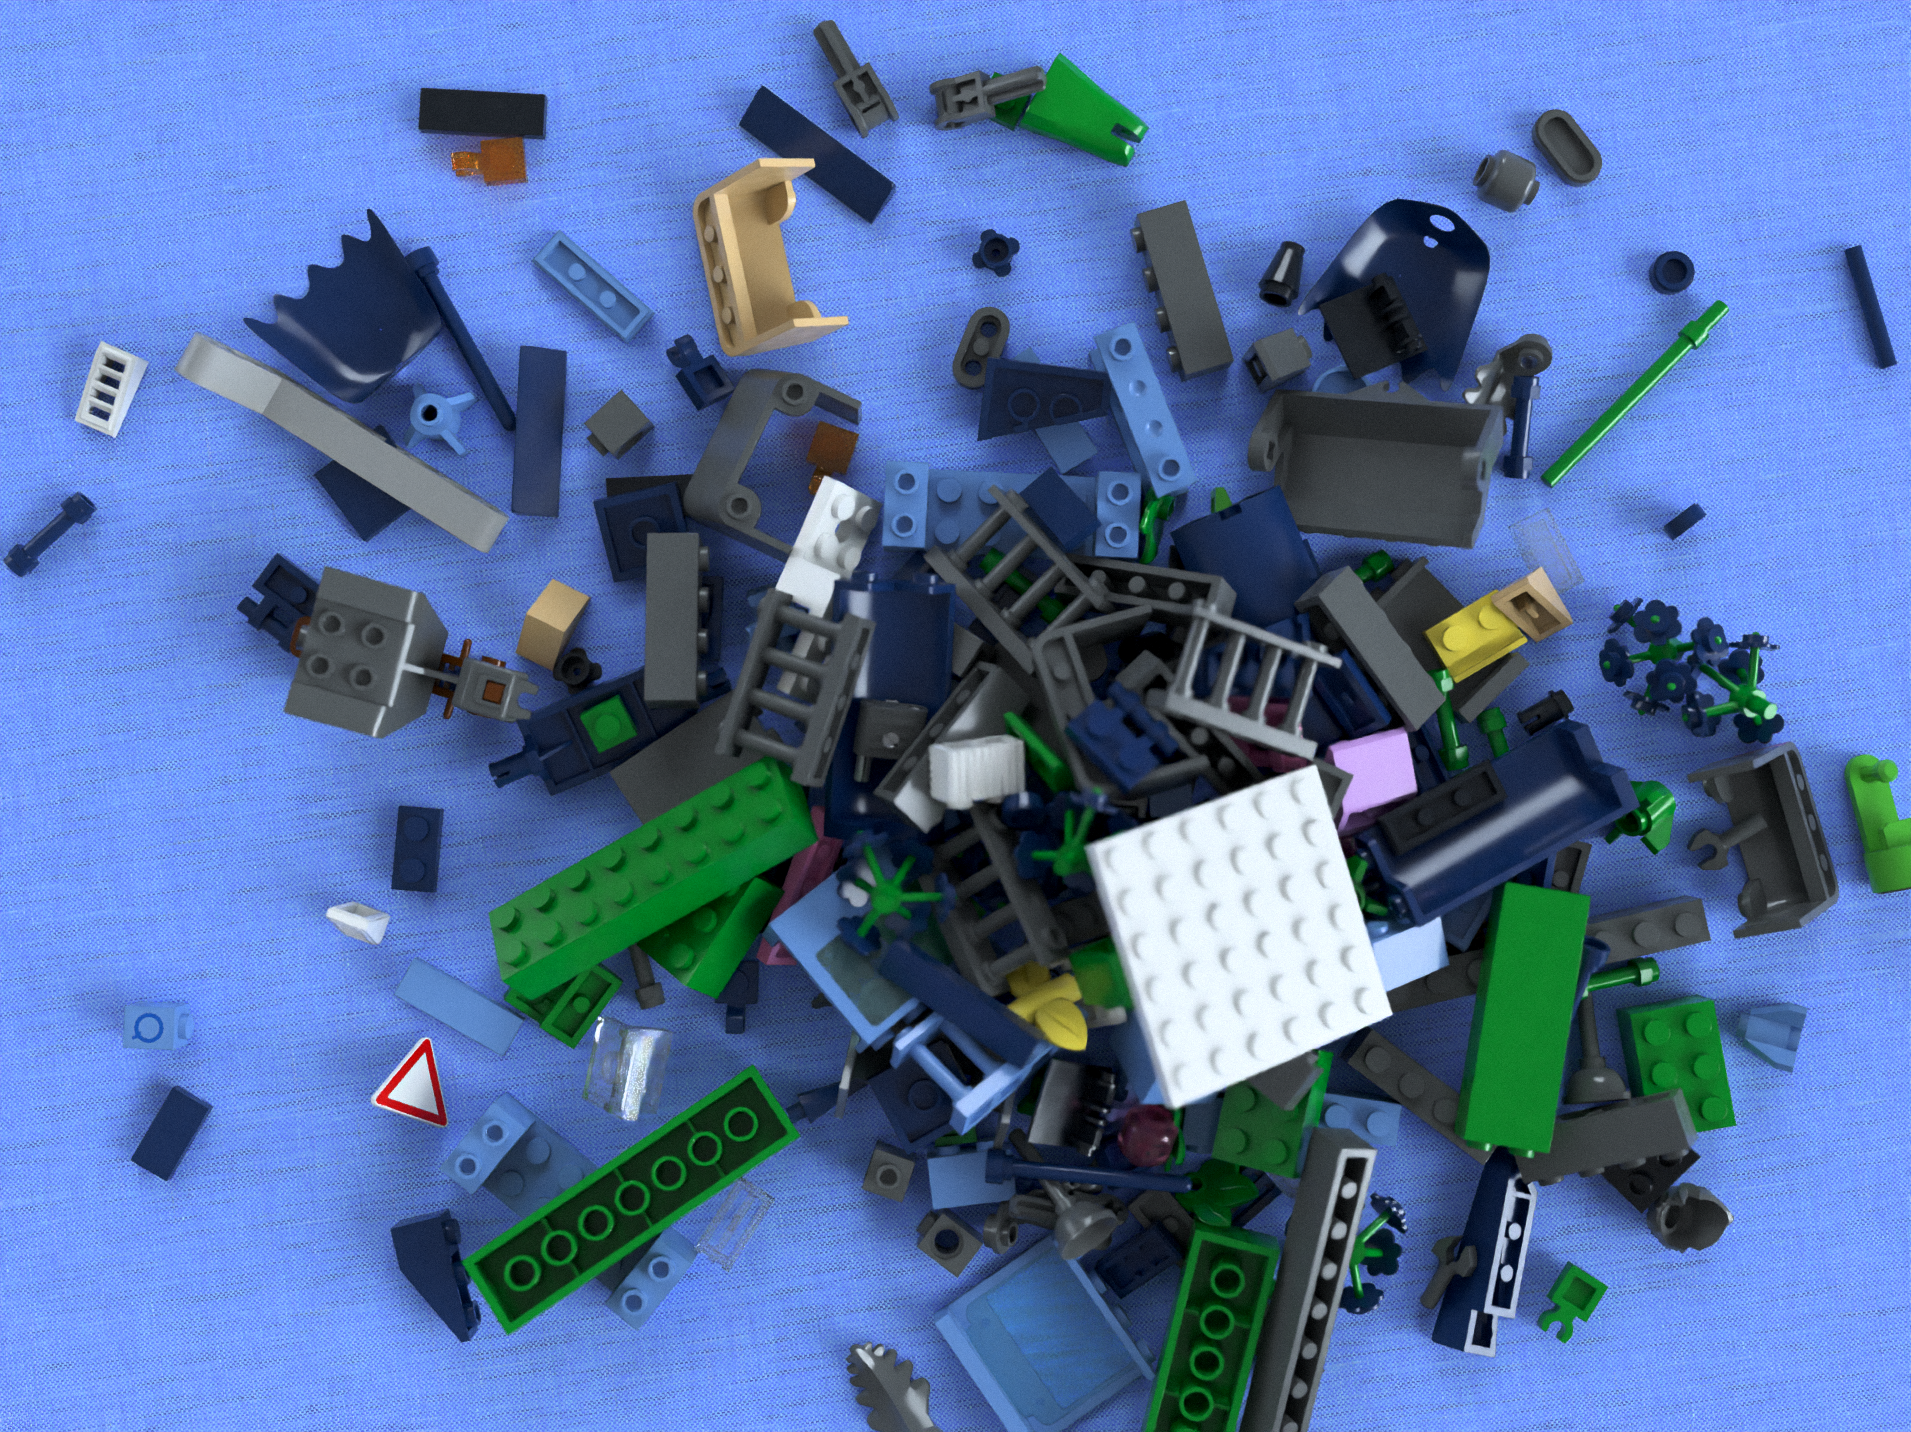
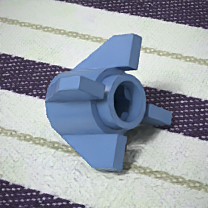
[402,383,478,457]
[1735,1003,1808,1073]

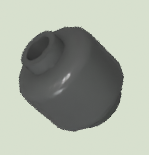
[1473,150,1540,213]

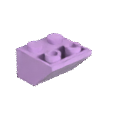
[1324,727,1418,837]

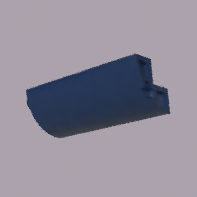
[1170,485,1351,751]
[824,571,956,843]
[1352,719,1640,928]

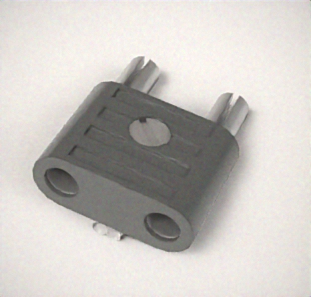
[853,699,928,782]

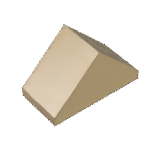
[1491,566,1573,643]
[516,579,591,671]

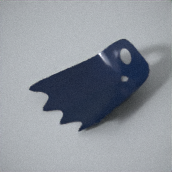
[1298,198,1490,392]
[243,209,441,404]

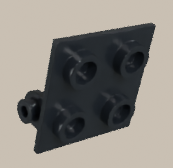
[1318,273,1428,380]
[1025,1058,1119,1157]
[1600,1095,1701,1213]

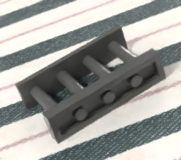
[923,484,1116,678]
[714,587,877,788]
[1144,599,1342,760]
[918,802,1071,998]

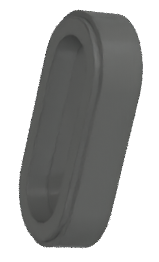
[1532,109,1602,187]

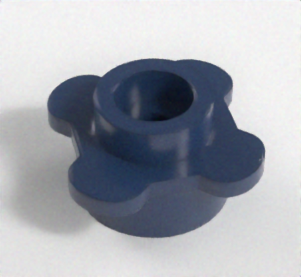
[972,229,1020,277]

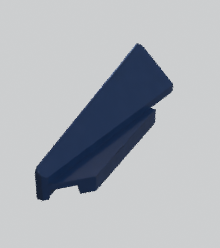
[1432,1147,1538,1358]

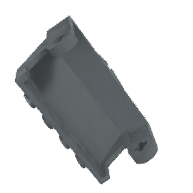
[1248,381,1504,549]

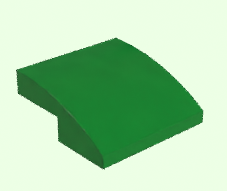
[1003,711,1081,794]
[503,962,623,1049]

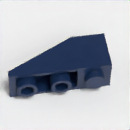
[390,1208,481,1343]

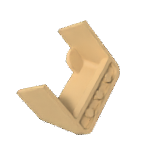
[693,158,849,357]

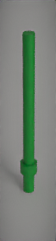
[1540,300,1729,488]

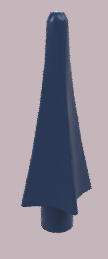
[785,1063,891,1124]

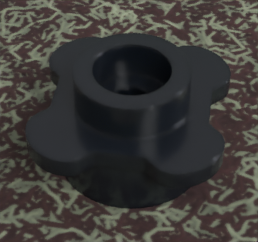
[553,648,602,695]

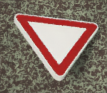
[371,1037,448,1128]

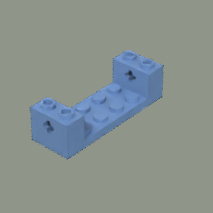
[882,461,1142,563]
[439,1092,699,1331]

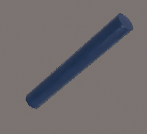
[1844,245,1897,369]

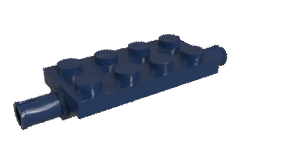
[488,665,733,796]

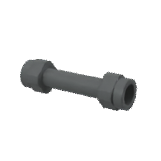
[628,942,665,1010]

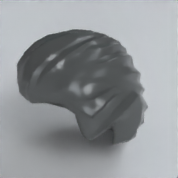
[1646,1182,1734,1253]

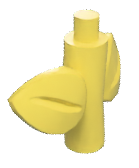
[1005,961,1088,1051]

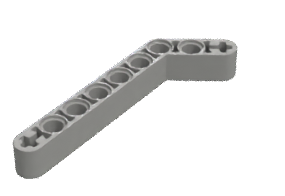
[174,332,509,554]

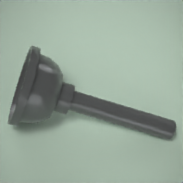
[1562,992,1632,1105]
[1008,1128,1118,1260]

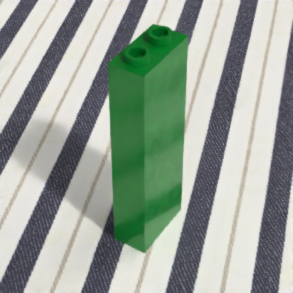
[1454,881,1591,1158]

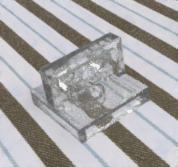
[582,1016,673,1121]

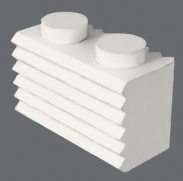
[929,734,1025,809]

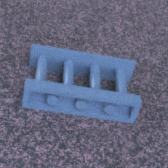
[1088,321,1198,498]
[890,945,1089,1136]

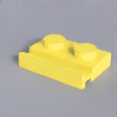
[1422,589,1528,684]

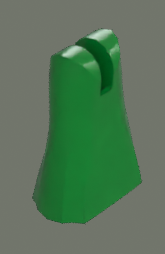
[1019,53,1149,167]

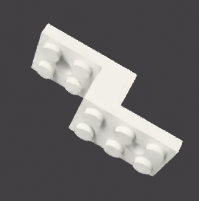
[775,475,883,704]

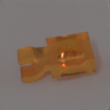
[451,137,528,186]
[806,421,859,496]

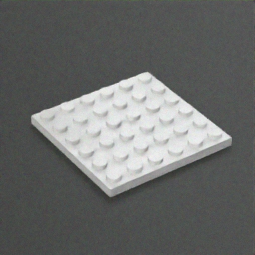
[1086,765,1392,1108]

